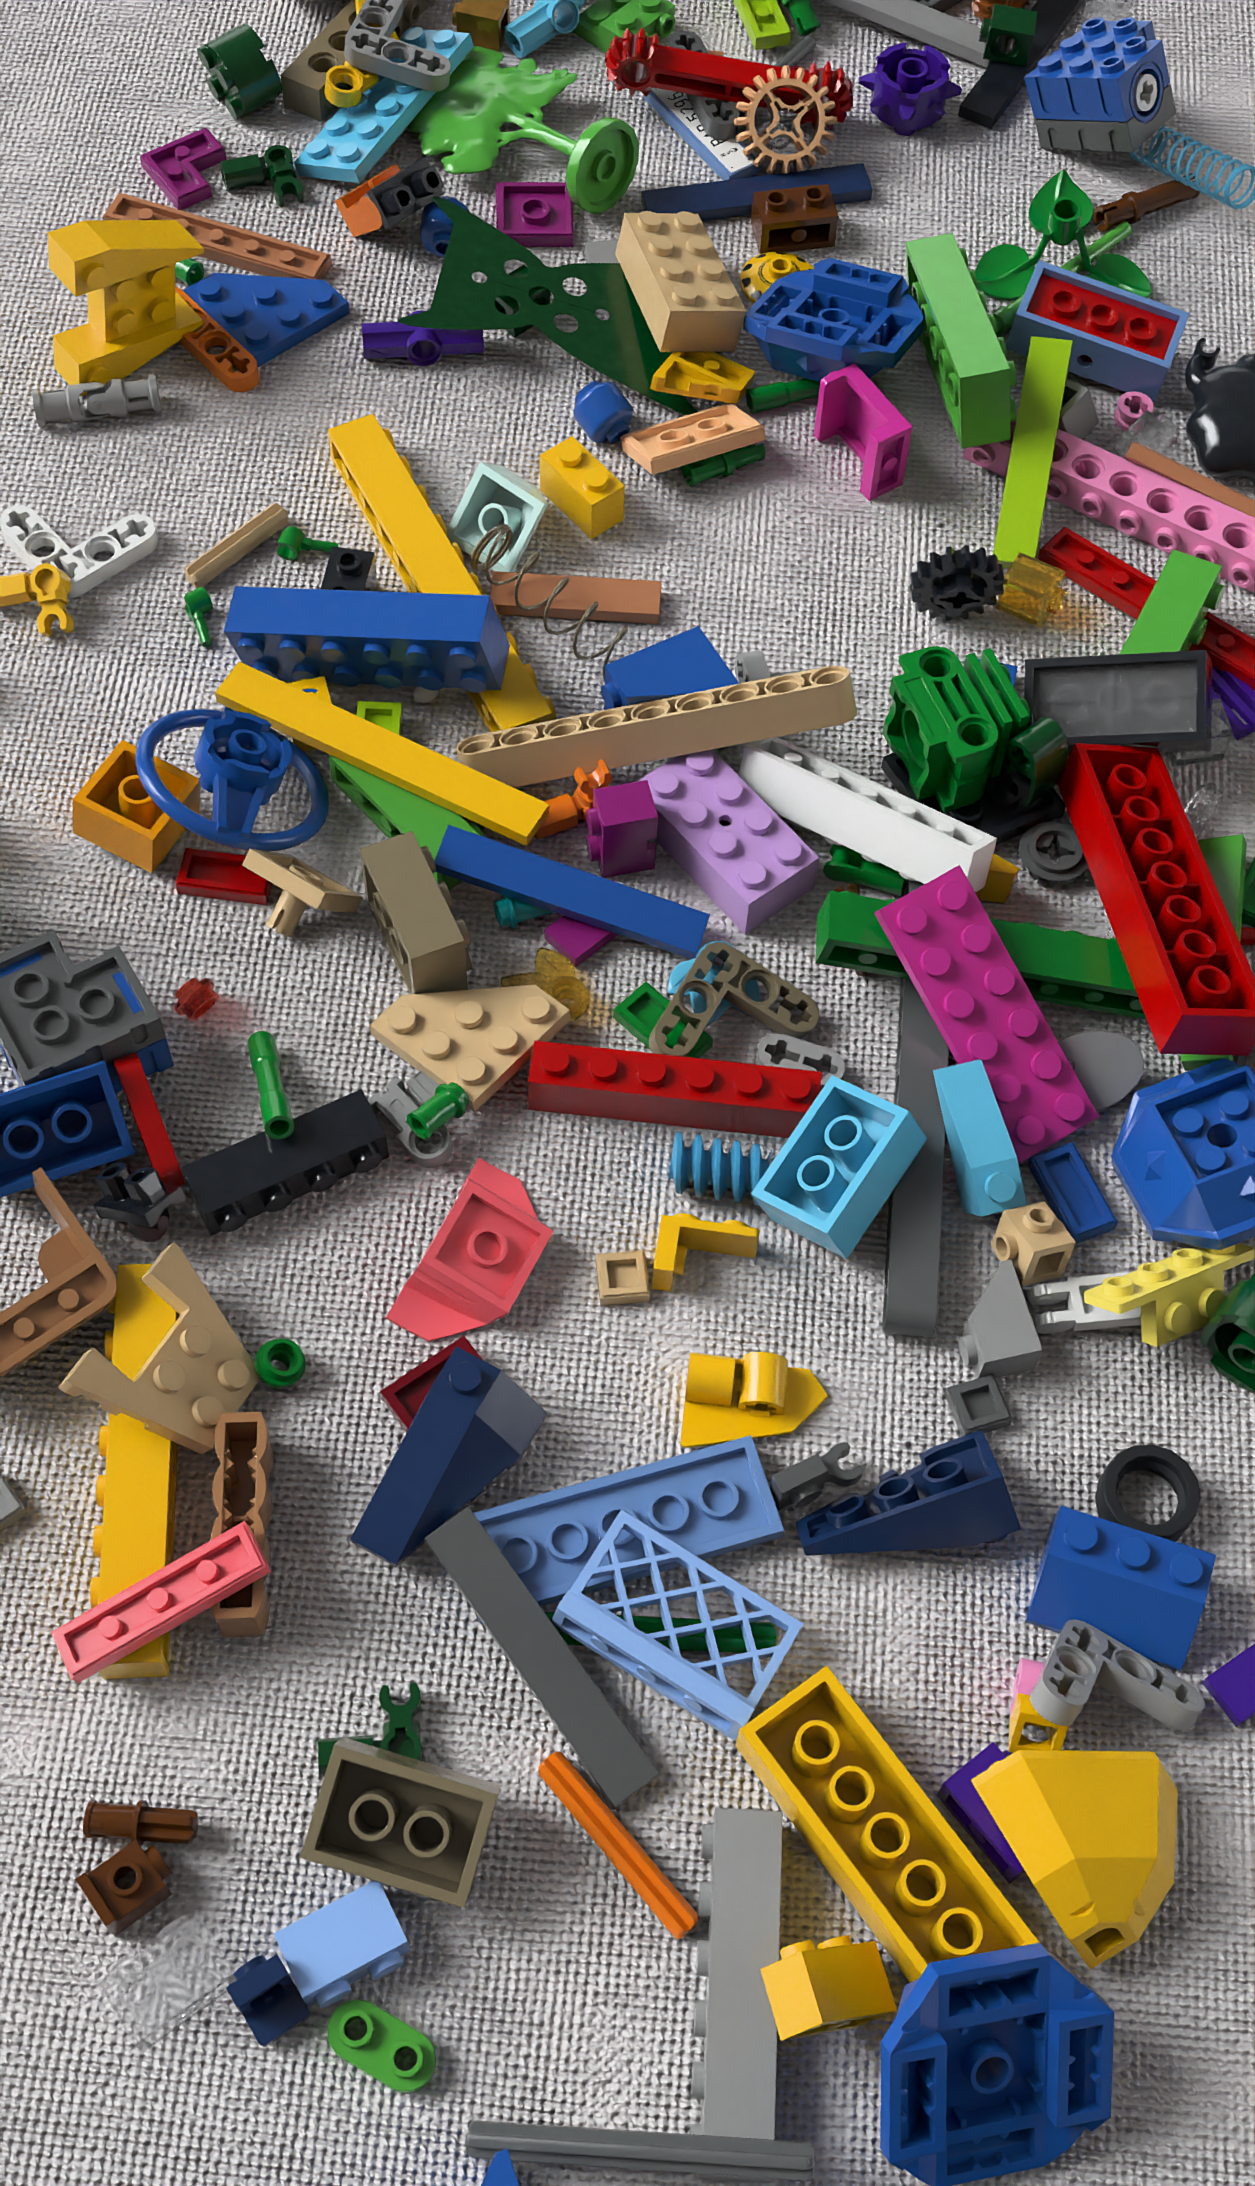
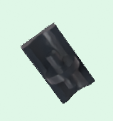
[93,1162,187,1242]

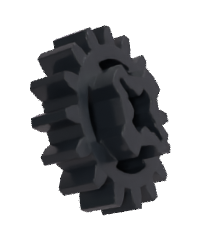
[910,545,1005,621]

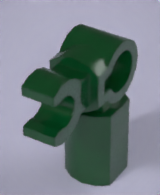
[220,145,304,207]
[318,1683,423,1777]

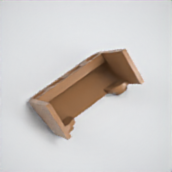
[0,1167,117,1378]

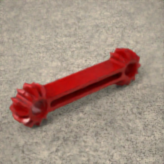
[605,27,853,130]

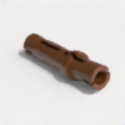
[1093,173,1200,232]

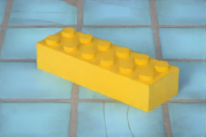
[735,1665,1040,1983]

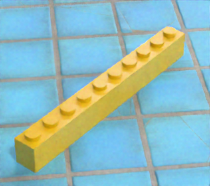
[328,414,556,732]

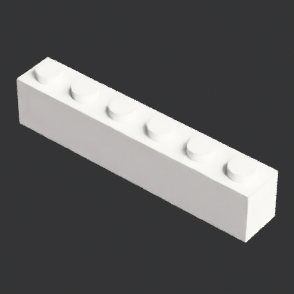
[738,737,997,892]

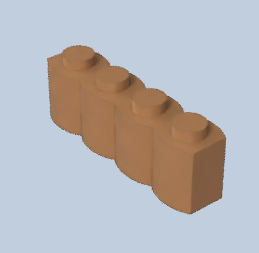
[210,1412,274,1638]

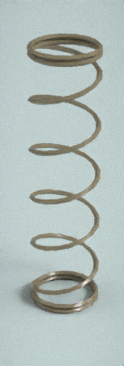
[471,524,628,681]

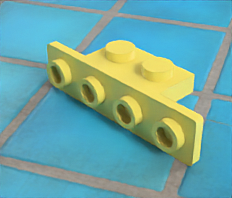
[1084,1243,1255,1347]

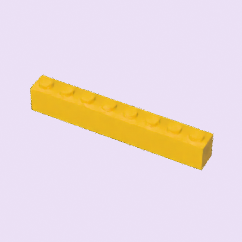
[90,1264,180,1679]

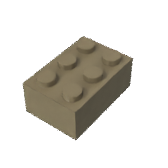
[360,831,472,994]
[300,1737,502,1908]

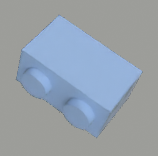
[274,1880,411,2008]

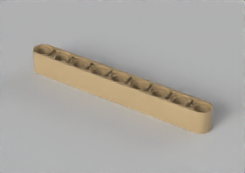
[456,665,857,787]

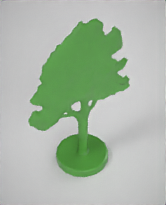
[408,46,639,213]

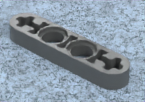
[669,31,740,140]

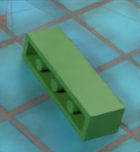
[1120,549,1225,654]
[328,754,485,891]

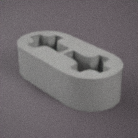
[756,1033,845,1092]

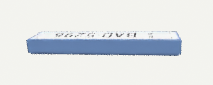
[644,87,760,181]

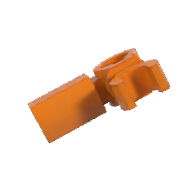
[534,759,612,840]

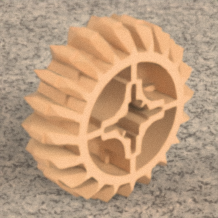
[734,65,837,174]

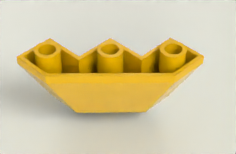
[971,1750,1178,1970]

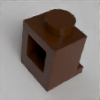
[75,1839,172,1936]

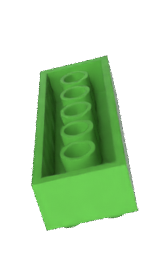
[906,233,1017,449]

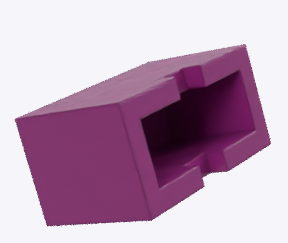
[586,780,658,878]

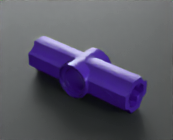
[362,310,484,366]

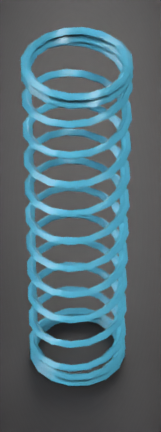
[1128,125,1255,210]

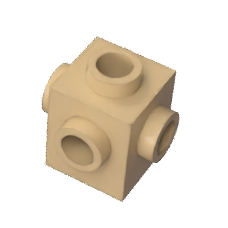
[991,1201,1076,1286]

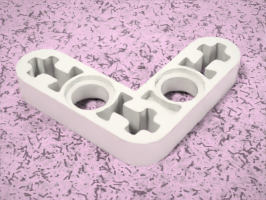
[0,505,158,599]

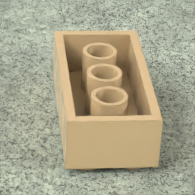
[615,211,746,352]

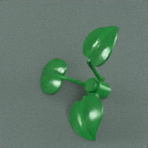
[975,169,1152,301]

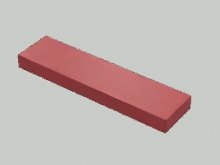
[51,1521,272,1683]

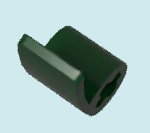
[1006,717,1068,808]

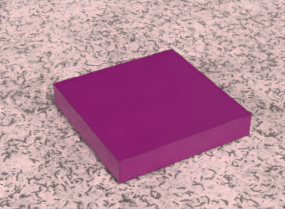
[496,182,574,247]

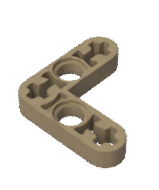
[649,942,819,1057]

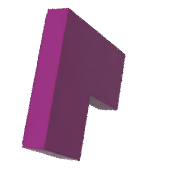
[140,128,227,210]

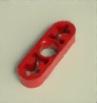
[113,1052,186,1186]

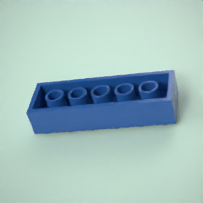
[224,586,510,693]

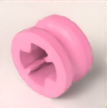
[1114,391,1154,433]

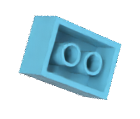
[751,1075,927,1259]

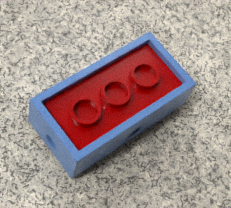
[1006,260,1190,402]

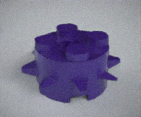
[859,43,962,136]

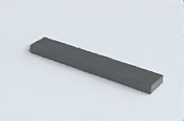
[425,1507,660,1809]

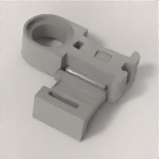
[368,1070,453,1168]

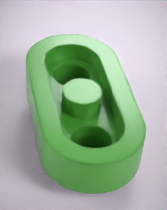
[328,2000,436,2094]

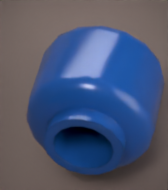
[419,196,470,257]
[574,380,634,444]

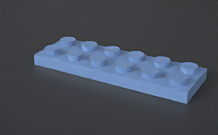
[473,1435,784,1624]

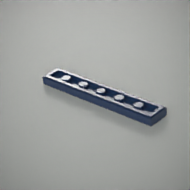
[641,163,873,221]

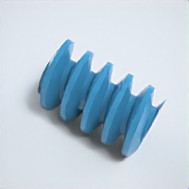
[668,1131,772,1207]

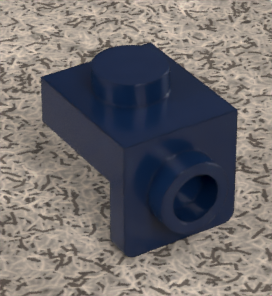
[226,1954,311,2047]

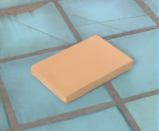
[620,403,766,475]

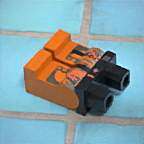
[335,157,444,237]

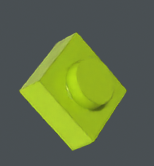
[357,701,403,736]

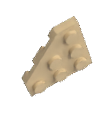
[369,985,571,1113]

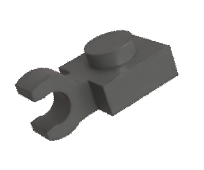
[770,1442,864,1511]

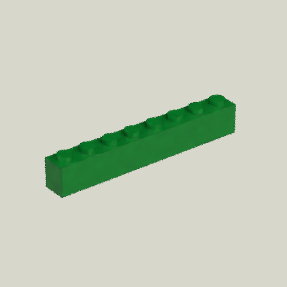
[815,891,1147,1019]

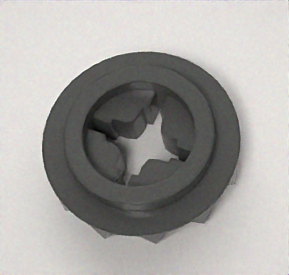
[1017,821,1088,887]

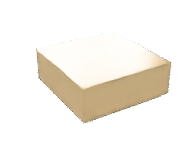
[595,1250,650,1306]

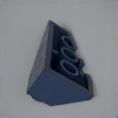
[350,1346,547,1567]
[796,1430,1021,1556]

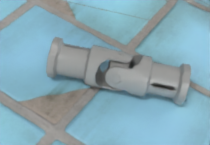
[32,374,162,427]

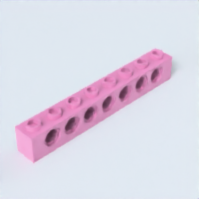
[963,410,1255,593]

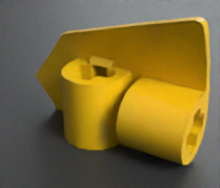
[680,1352,828,1449]

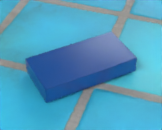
[1028,1142,1118,1245]

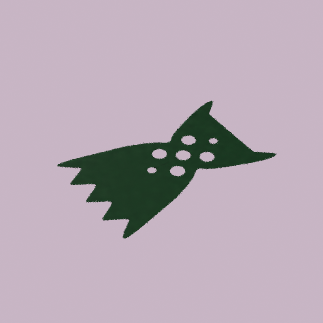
[397,197,718,416]

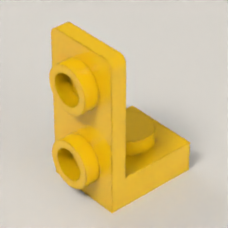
[652,1213,760,1292]

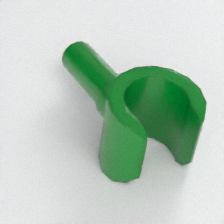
[277,526,339,560]
[184,586,213,647]

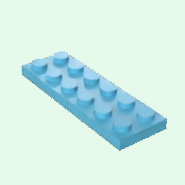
[294,27,474,183]

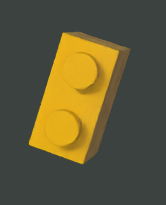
[540,436,625,540]
[760,1935,897,2041]

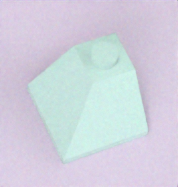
[446,462,548,572]

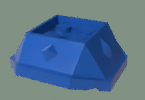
[743,258,924,382]
[1111,1058,1255,1250]
[880,1943,1114,2186]

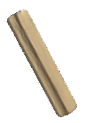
[184,503,289,588]

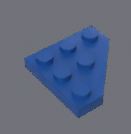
[183,273,350,367]

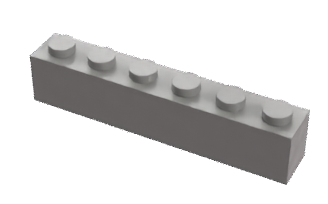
[689,1807,783,2183]

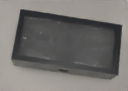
[1024,650,1212,756]

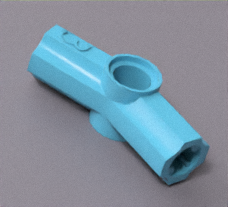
[504,0,586,58]

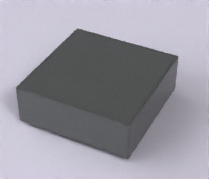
[944,1374,1013,1437]

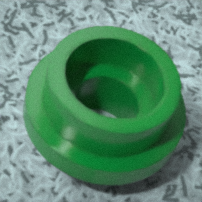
[254,1338,306,1389]

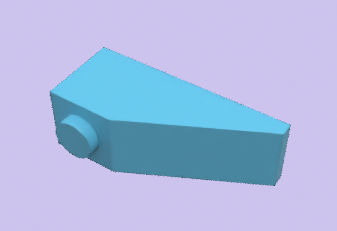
[933,1059,1027,1217]

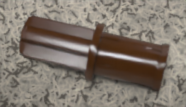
[83,1800,199,1846]

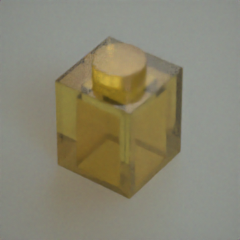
[996,552,1067,628]

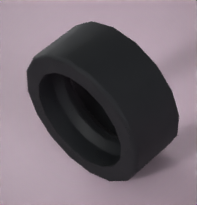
[1095,1444,1201,1542]

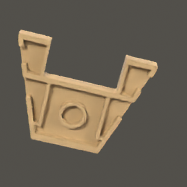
[58,1242,260,1454]

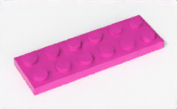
[874,865,1099,1164]

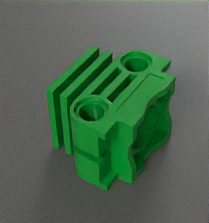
[882,646,1031,812]

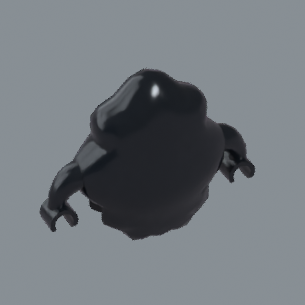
[1185,338,1255,480]

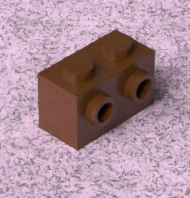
[750,184,839,254]

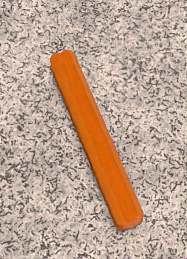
[538,1751,699,1939]

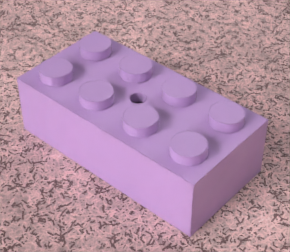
[637,749,819,934]

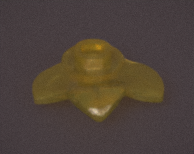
[501,947,590,1021]

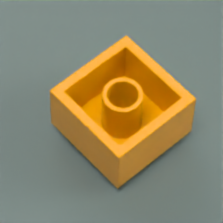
[72,740,201,873]

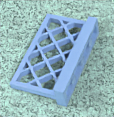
[551,1509,804,1741]

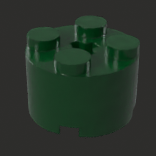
[197,23,282,120]
[1200,1274,1255,1392]

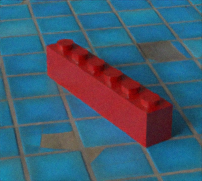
[528,1040,822,1138]

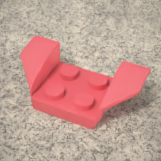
[385,1158,554,1342]

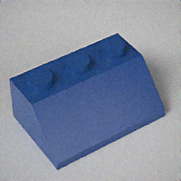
[0,1061,136,1198]
[1025,1506,1216,1672]

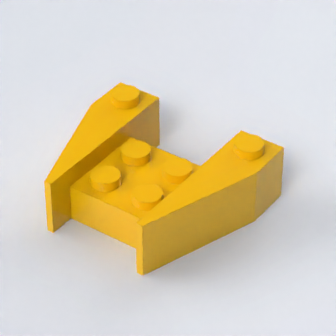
[47,220,204,397]

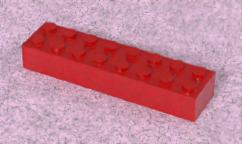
[1057,743,1255,1056]

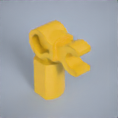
[0,563,74,637]

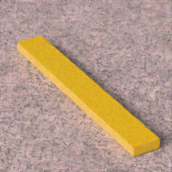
[215,662,549,846]

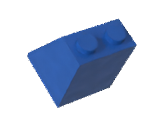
[601,626,739,710]

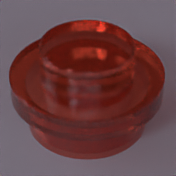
[174,978,219,1021]

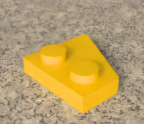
[650,351,756,404]

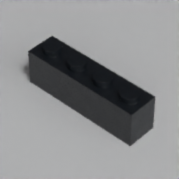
[181,1089,389,1236]

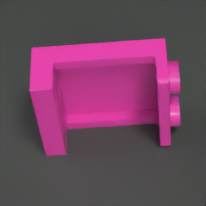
[814,363,913,501]

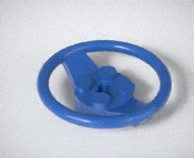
[135,707,329,852]

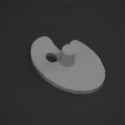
[1058,1030,1144,1111]

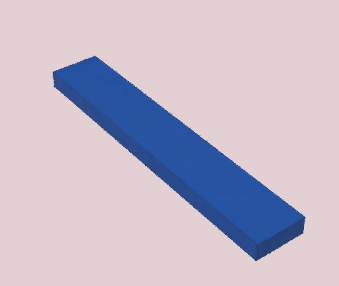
[434,825,710,959]

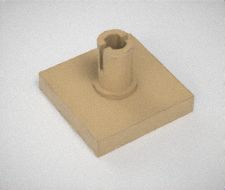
[242,849,363,937]

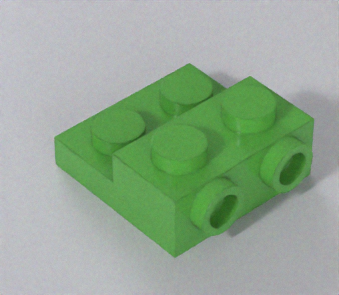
[572,0,675,53]

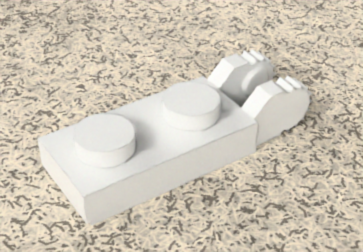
[1026,1272,1141,1334]

